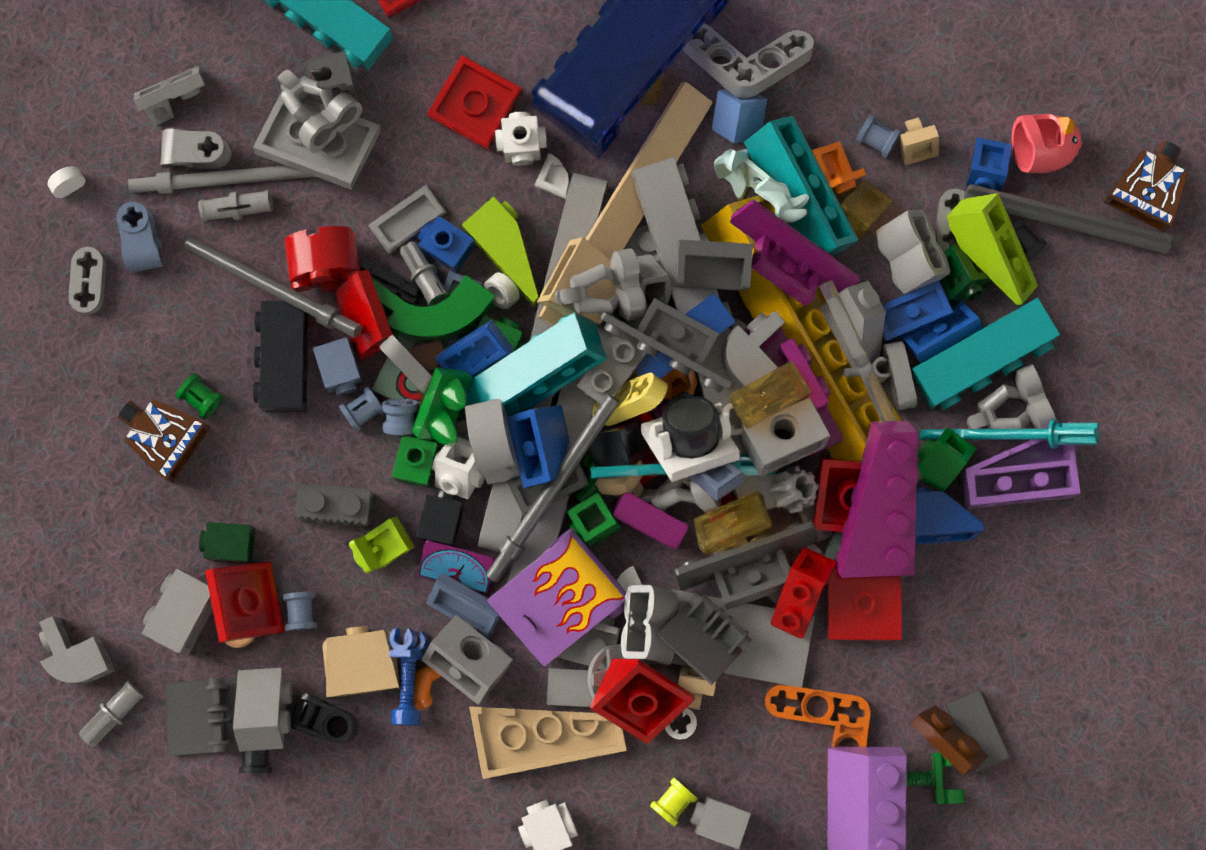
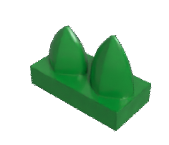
[412,368,472,445]

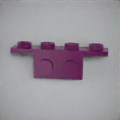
[730,200,860,306]
[743,316,843,456]

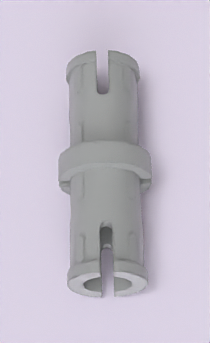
[198,190,273,222]

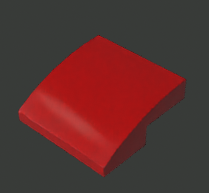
[334,270,393,362]

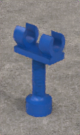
[389,628,430,726]

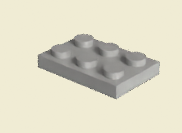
[253,92,380,190]

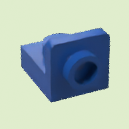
[965,137,1012,192]

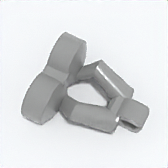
[278,69,362,153]
[555,248,646,321]
[966,364,1056,429]
[639,477,721,513]

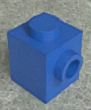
[418,215,476,273]

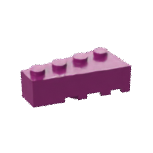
[834,421,918,578]

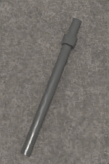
[184,237,362,338]
[486,394,620,582]

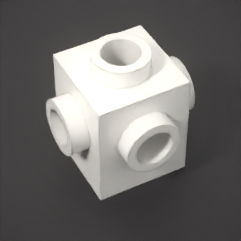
[495,112,547,166]
[432,437,485,499]

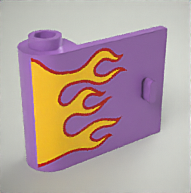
[487,528,626,667]

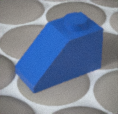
[507,405,570,488]
[915,487,984,545]

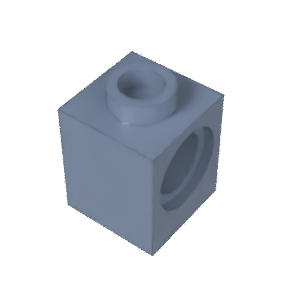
[313,337,364,396]

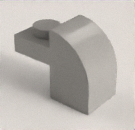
[722,311,785,395]
[465,398,520,484]
[39,616,115,684]

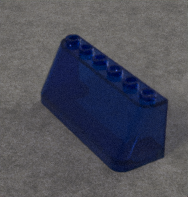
[531,0,731,159]

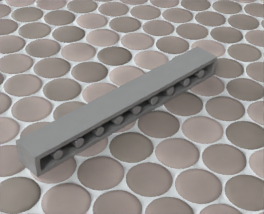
[632,157,777,517]

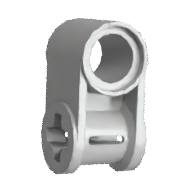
[160,129,231,170]

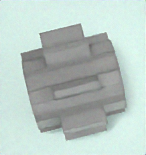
[770,466,819,513]

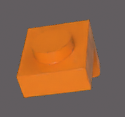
[812,141,867,195]

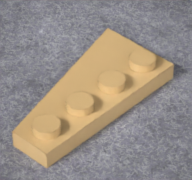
[469,707,627,779]

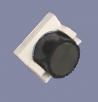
[641,395,740,482]

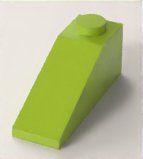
[946,193,1038,305]
[462,196,539,308]

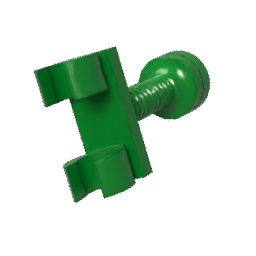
[906,753,965,804]

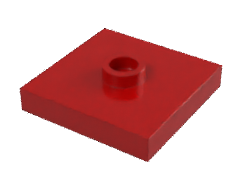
[426,55,523,151]
[205,561,285,643]
[827,568,902,640]

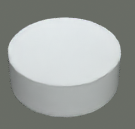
[48,166,86,198]
[484,273,520,309]

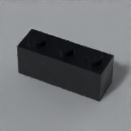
[253,301,309,412]

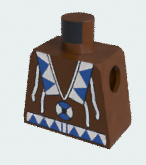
[1104,141,1188,233]
[118,399,211,483]

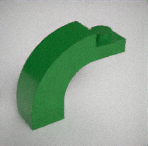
[373,275,497,343]

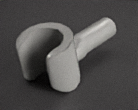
[844,357,891,383]

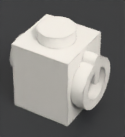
[518,799,578,850]

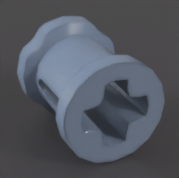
[855,114,902,159]
[339,386,385,433]
[283,592,318,631]

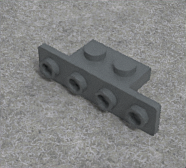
[600,298,734,393]
[674,521,817,610]

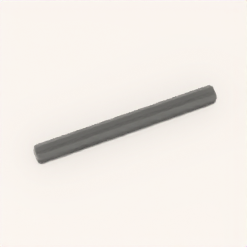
[964,184,1173,254]

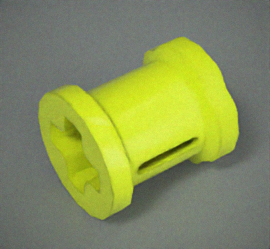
[650,777,698,827]

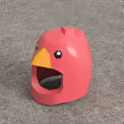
[1012,113,1083,174]

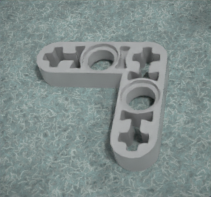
[682,22,814,99]

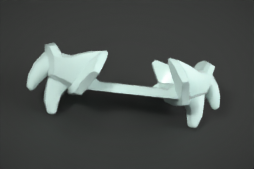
[714,149,809,224]

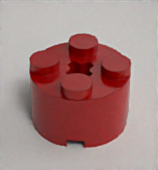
[284,226,361,293]

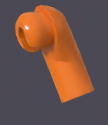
[413,665,441,710]

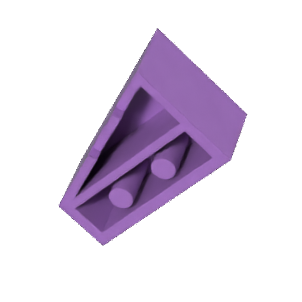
[960,421,1081,509]

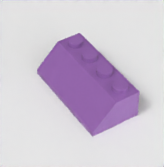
[827,747,906,850]

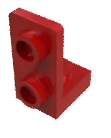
[770,547,837,639]

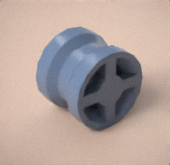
[382,399,418,435]

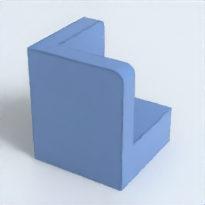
[712,89,768,143]

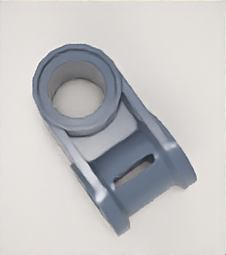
[117,202,165,274]

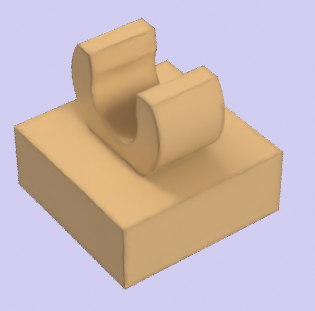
[900,118,939,166]
[595,460,643,499]
[678,666,716,710]

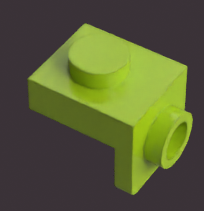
[349,516,415,574]

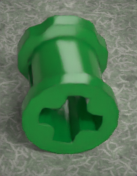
[175,373,224,420]

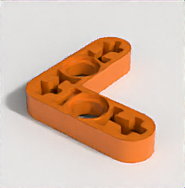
[764,685,871,747]

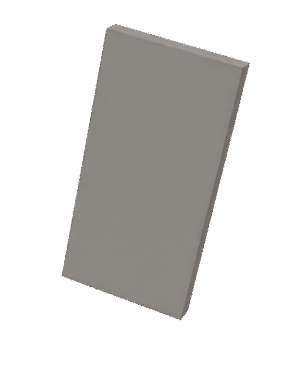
[671,589,815,688]

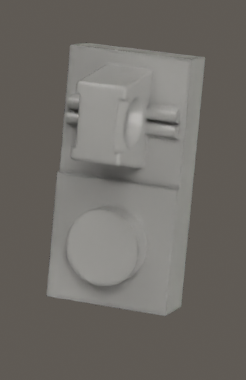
[134,66,205,125]

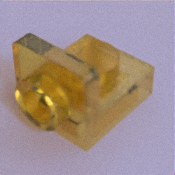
[841,179,892,243]

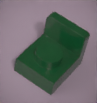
[939,244,992,301]

